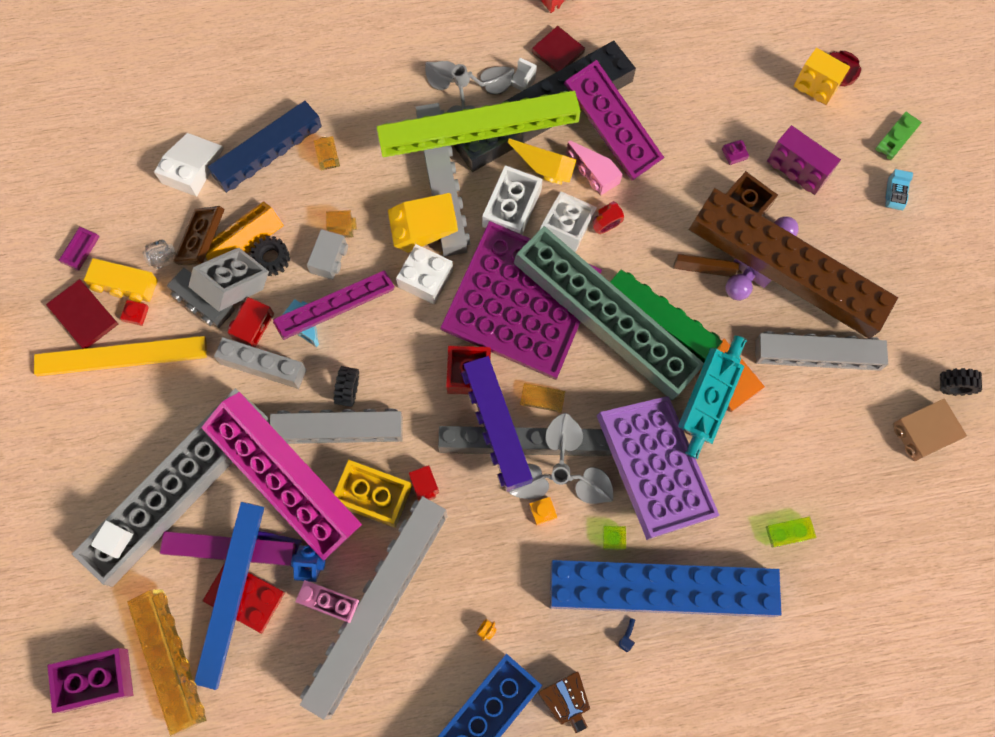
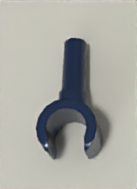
[619,618,636,652]

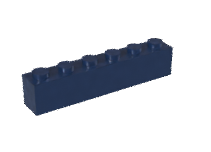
[208,100,322,193]

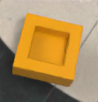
[529,497,557,526]

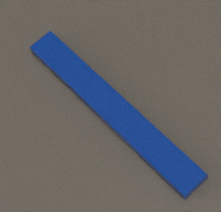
[194,502,265,690]

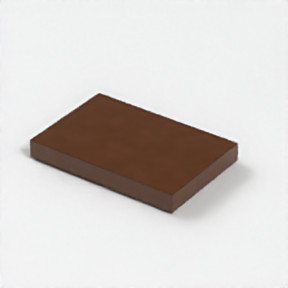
[173,206,225,265]

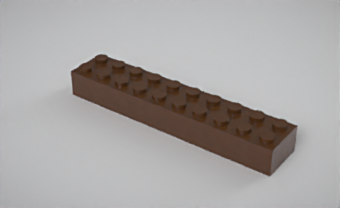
[688,188,899,339]

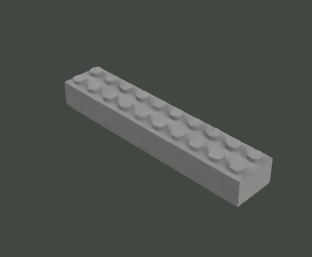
[72,388,270,587]
[300,496,448,720]

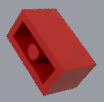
[228,297,274,348]

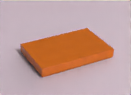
[698,338,765,412]

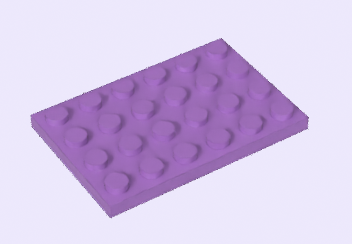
[596,396,720,540]

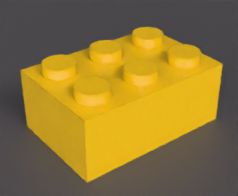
[334,459,412,528]

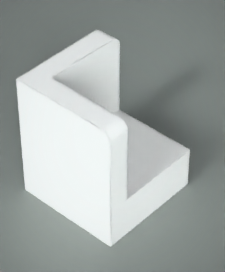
[510,58,537,91]
[91,521,133,558]

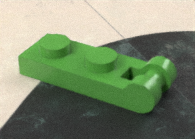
[875,112,922,161]

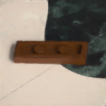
[673,254,739,277]

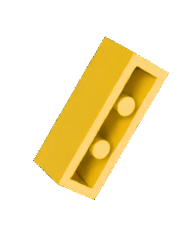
[84,258,158,303]

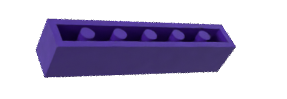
[461,356,533,492]

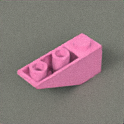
[566,140,622,195]
[295,580,359,623]

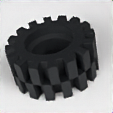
[250,236,290,276]
[334,366,359,407]
[940,368,982,396]

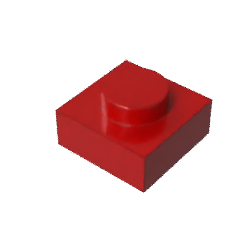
[120,300,149,326]

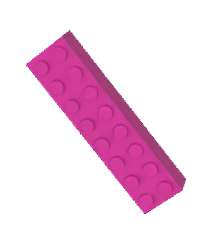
[201,392,362,561]

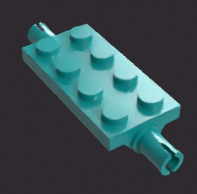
[678,335,747,459]

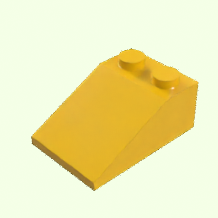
[508,139,576,185]
[388,193,458,253]

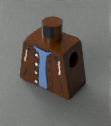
[538,671,590,733]

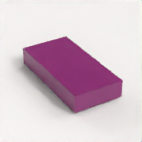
[59,226,100,271]

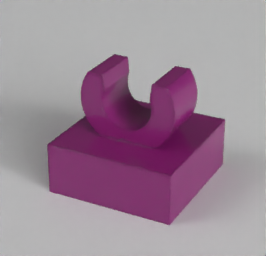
[722,140,749,165]

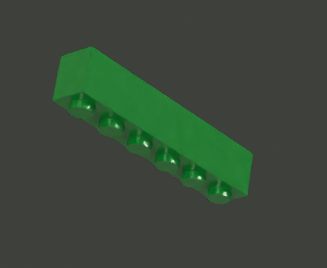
[610,269,723,363]

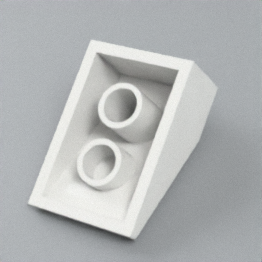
[154,133,223,197]
[540,191,597,253]

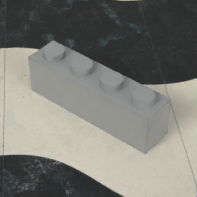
[214,337,306,389]

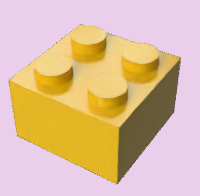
[794,47,850,105]

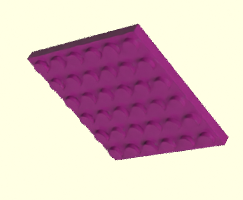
[440,221,602,380]

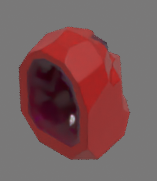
[593,201,624,234]

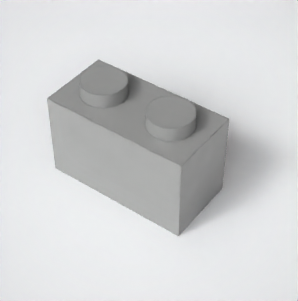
[307,229,348,280]

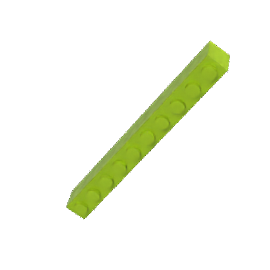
[376,91,581,158]

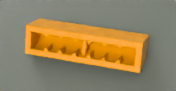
[205,201,284,261]

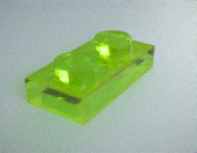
[766,516,817,548]

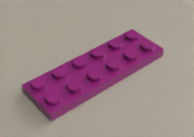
[564,60,665,181]

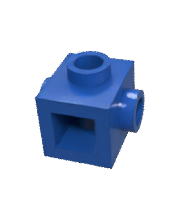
[291,545,325,582]

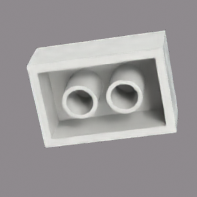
[482,165,543,235]

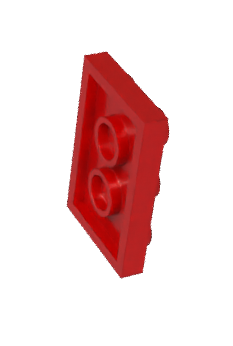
[202,563,285,634]

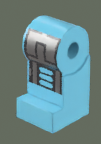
[885,169,913,211]

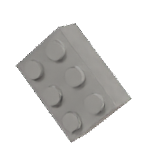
[188,248,269,311]

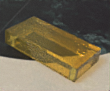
[520,383,566,413]

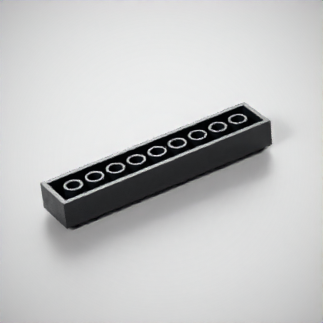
[453,40,636,172]

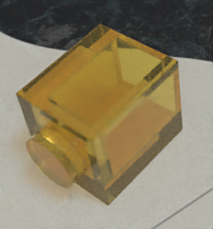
[313,136,340,171]
[326,210,357,238]

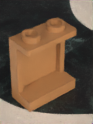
[893,398,967,461]

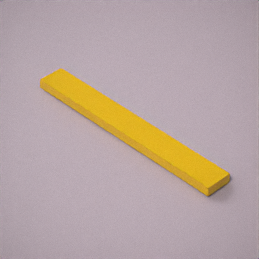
[34,336,207,377]

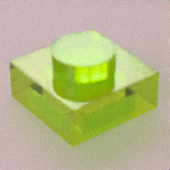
[603,526,626,550]

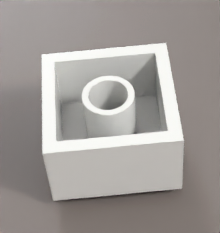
[396,244,453,304]

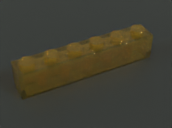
[127,589,207,736]

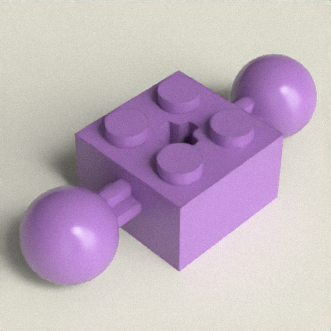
[725,216,799,301]

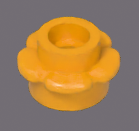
[476,619,497,641]

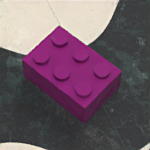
[767,125,841,195]
[47,648,134,713]

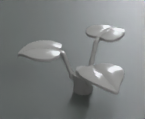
[425,61,514,113]
[509,413,613,504]

